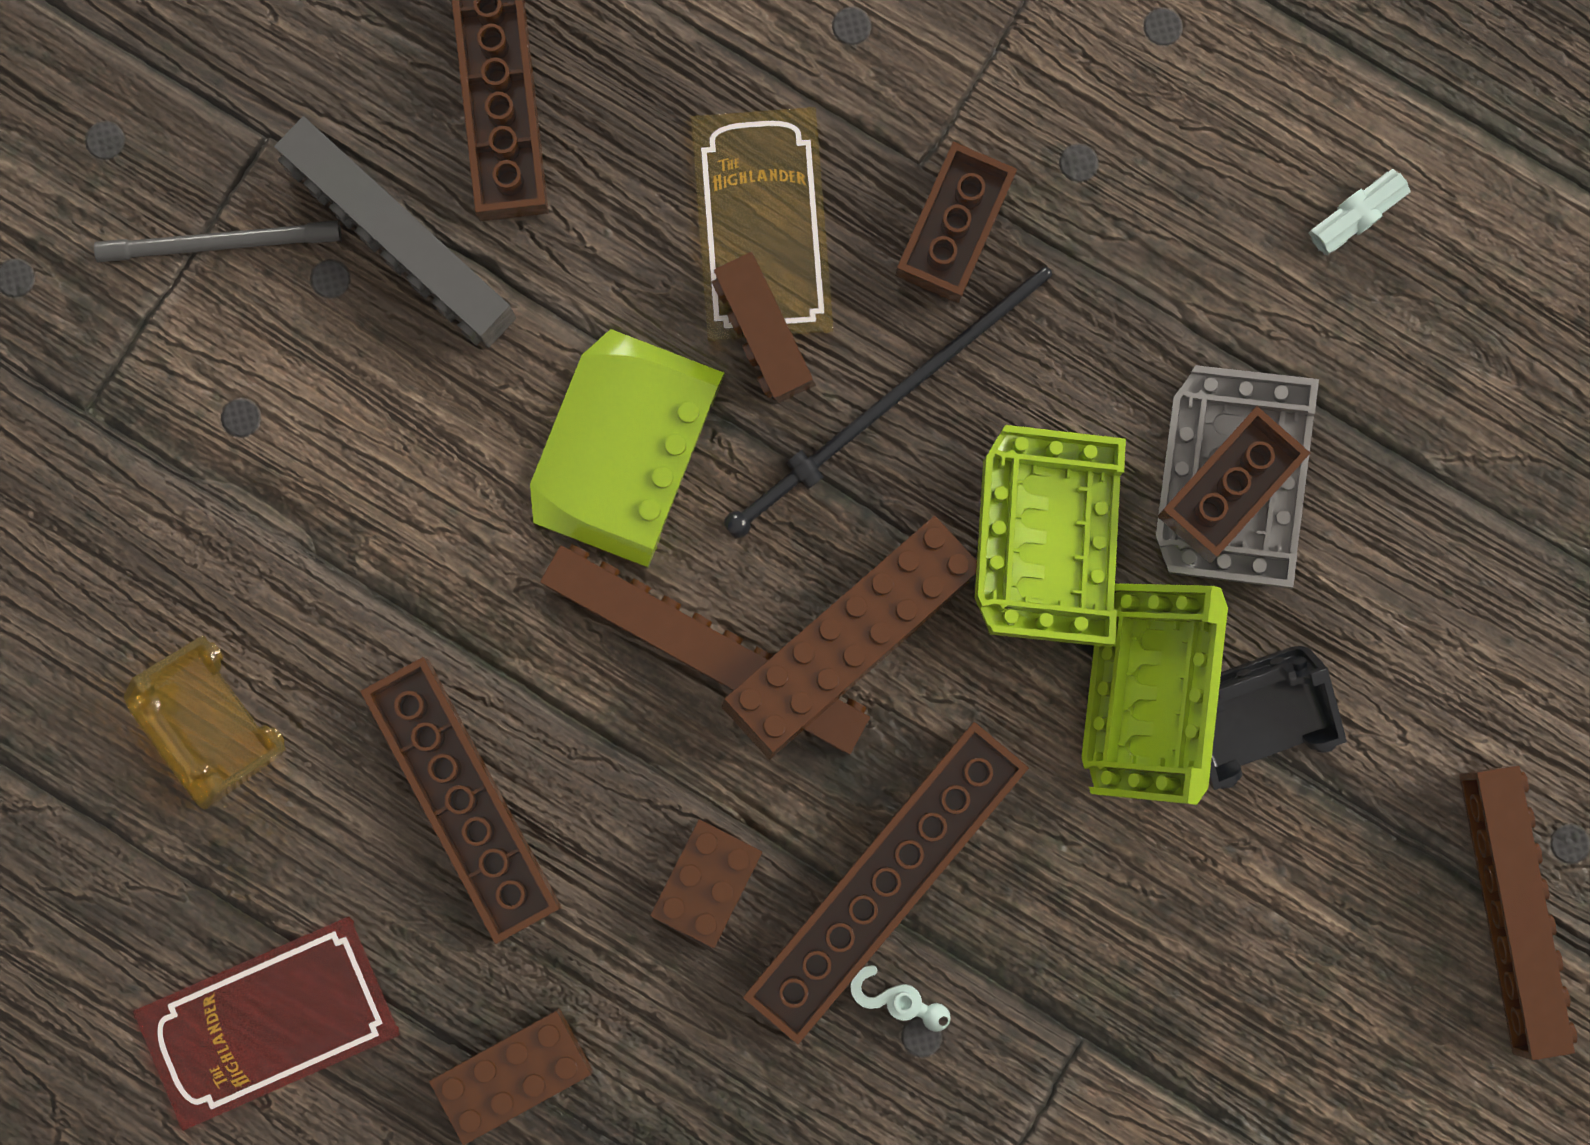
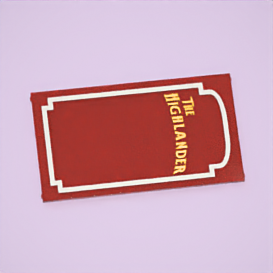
[133,916,400,1131]

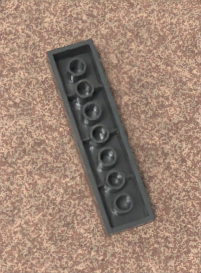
[274,116,517,348]

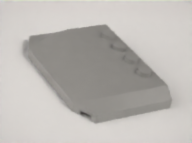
[1156,365,1319,589]

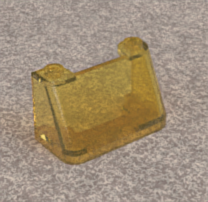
[124,635,286,810]

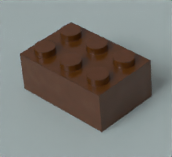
[650,819,763,948]

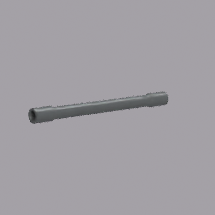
[94,220,342,263]

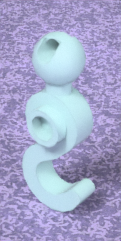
[850,965,951,1032]

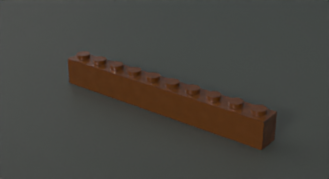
[540,544,870,755]

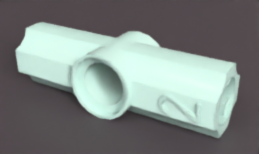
[1309,169,1411,256]

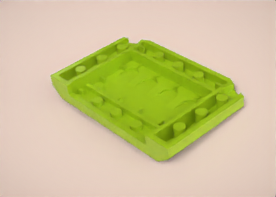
[530,329,725,568]
[975,425,1126,647]
[1081,583,1228,805]

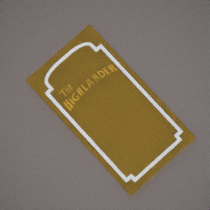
[691,107,834,342]

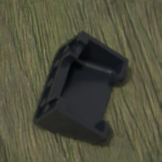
[1209,646,1347,790]

